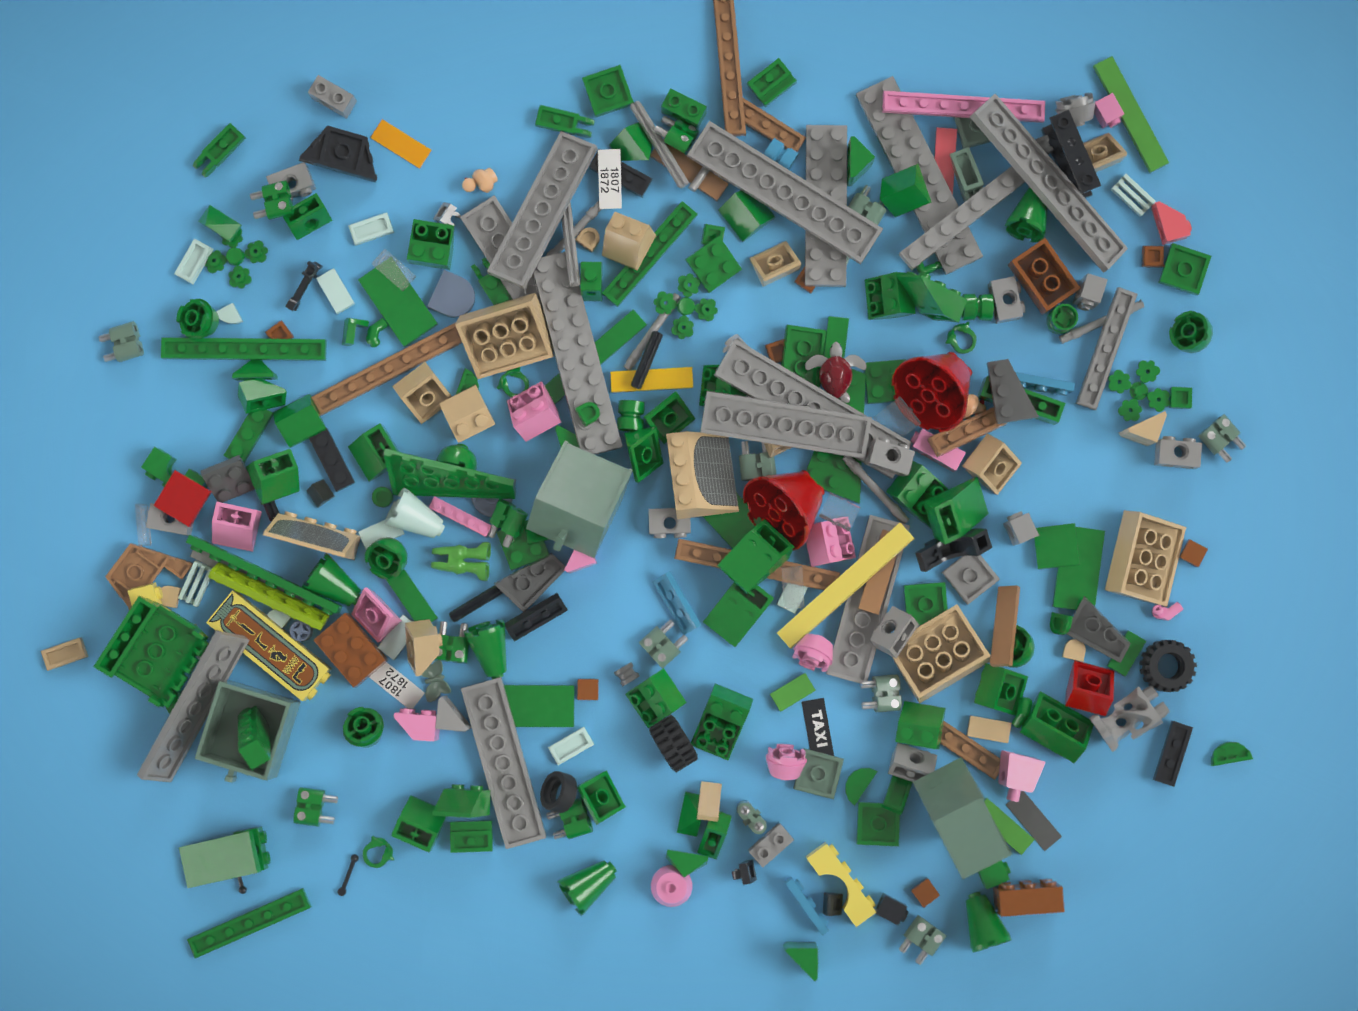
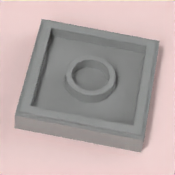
[941,555,1000,605]

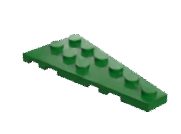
[806,369,866,504]
[384,449,516,499]

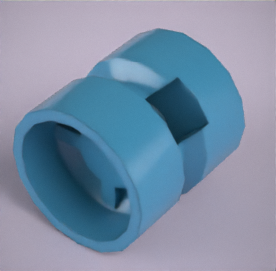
[764,138,799,170]

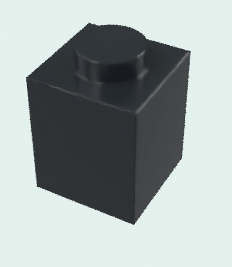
[875,893,908,925]

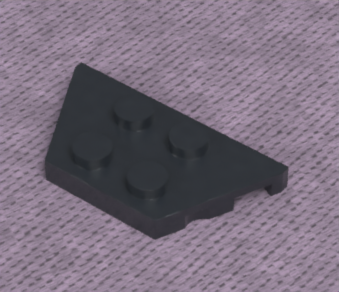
[299,125,377,182]

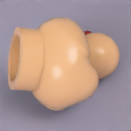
[462,168,498,193]
[963,394,986,419]

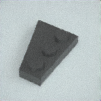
[987,359,1039,424]
[494,553,566,612]
[1067,596,1131,663]

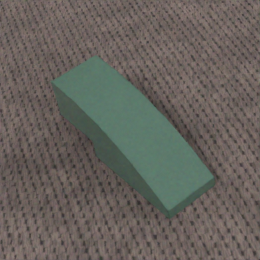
[950,147,984,202]

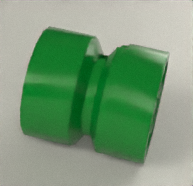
[961,294,994,321]
[1047,304,1078,334]
[617,400,645,432]

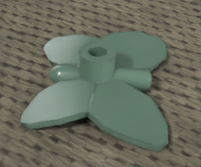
[422,660,451,702]

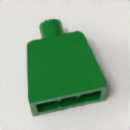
[580,262,603,301]

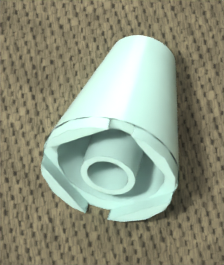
[385,488,445,538]

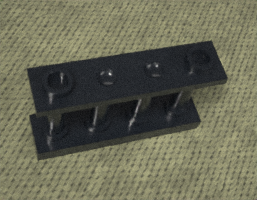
[1041,110,1101,199]

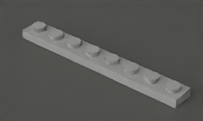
[899,166,1025,270]

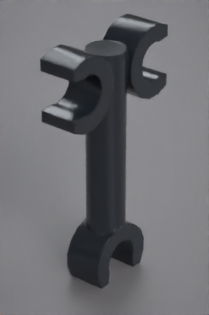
[286,261,323,311]

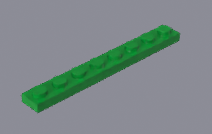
[161,338,327,361]
[186,535,343,615]

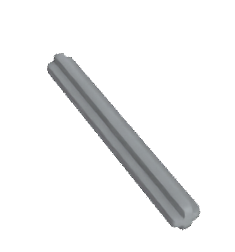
[630,101,689,189]
[561,201,580,287]

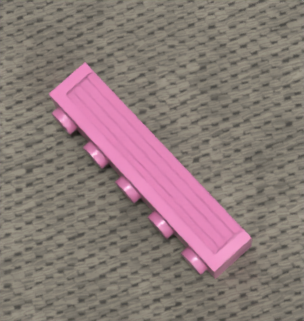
[429,496,492,537]

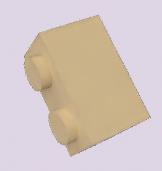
[602,212,656,270]
[392,362,452,424]
[439,385,495,443]
[962,434,1022,495]
[405,619,442,677]

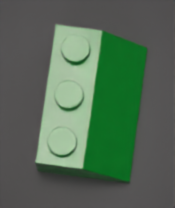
[1020,691,1094,763]

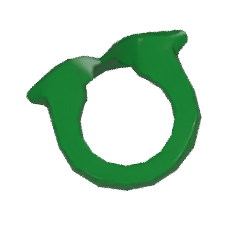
[945,322,977,354]
[497,367,529,398]
[363,836,394,868]

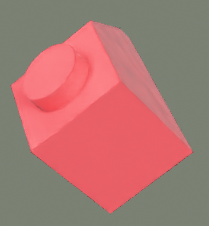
[1151,201,1192,245]

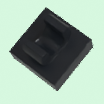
[731,859,757,885]

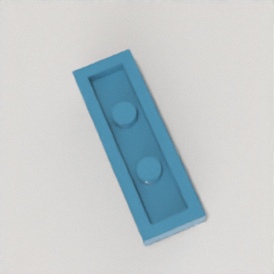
[1015,372,1075,396]
[653,571,701,635]
[784,877,829,935]

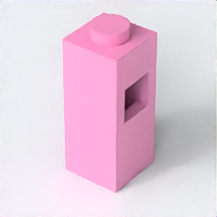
[910,429,966,472]

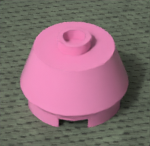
[793,634,833,672]
[765,744,807,780]
[651,865,692,907]

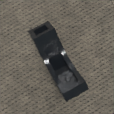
[915,528,992,572]

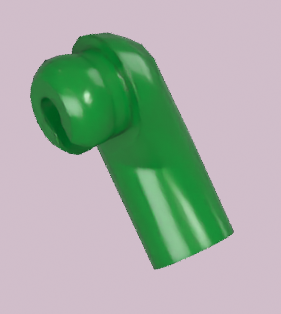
[366,318,388,348]
[1012,697,1032,728]

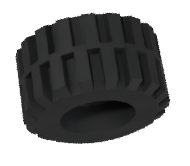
[1139,640,1197,692]
[649,714,698,773]

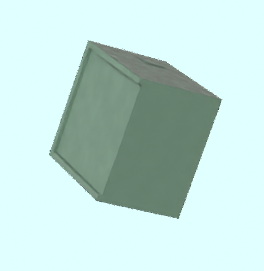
[526,441,633,558]
[195,680,301,783]
[913,757,1012,879]

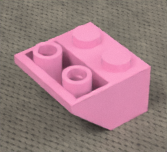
[507,381,561,442]
[212,502,262,552]
[806,518,856,567]
[394,708,440,742]

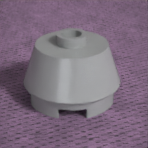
[1055,93,1096,127]

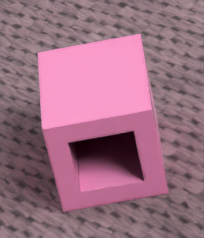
[1094,93,1124,128]

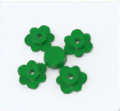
[204,228,268,289]
[653,273,718,339]
[1108,360,1170,421]

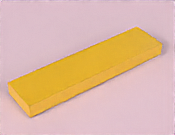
[610,367,693,393]

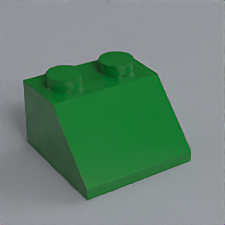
[974,663,1028,716]
[895,701,946,749]
[433,784,491,818]

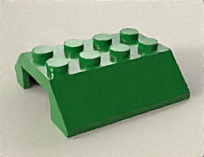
[93,595,209,708]

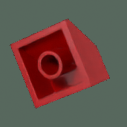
[1065,660,1114,716]

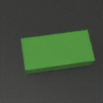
[770,673,816,712]

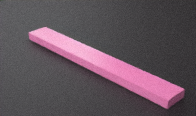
[882,91,1045,123]

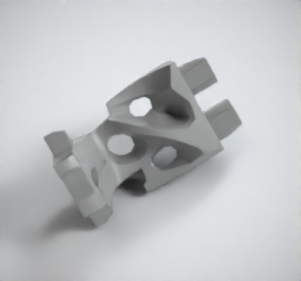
[1089,686,1170,752]

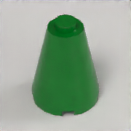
[1005,187,1048,243]
[302,553,361,606]
[464,620,507,679]
[557,860,617,916]
[966,891,1012,953]

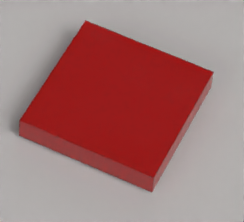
[153,470,212,527]

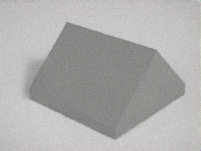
[435,695,472,732]

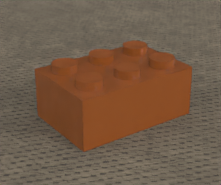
[1008,238,1081,315]
[314,613,388,688]
[993,879,1065,917]

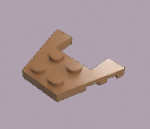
[105,543,193,610]

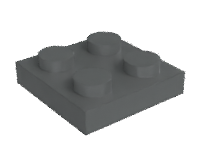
[201,455,255,503]

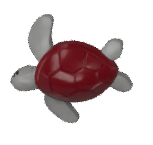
[805,341,866,403]

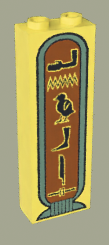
[206,590,332,701]

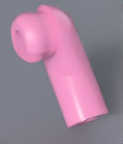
[1152,602,1183,621]

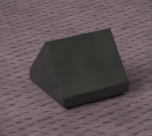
[306,479,335,508]
[823,892,843,916]

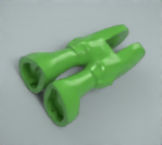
[431,542,491,581]

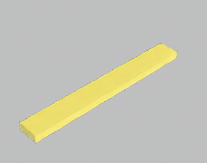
[777,523,915,649]

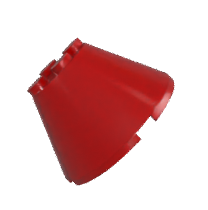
[892,352,972,432]
[743,470,825,551]

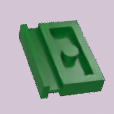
[747,58,797,107]
[450,820,493,853]

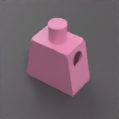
[998,750,1045,802]

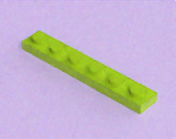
[208,562,330,630]

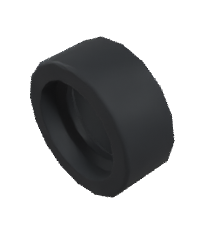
[540,771,577,813]

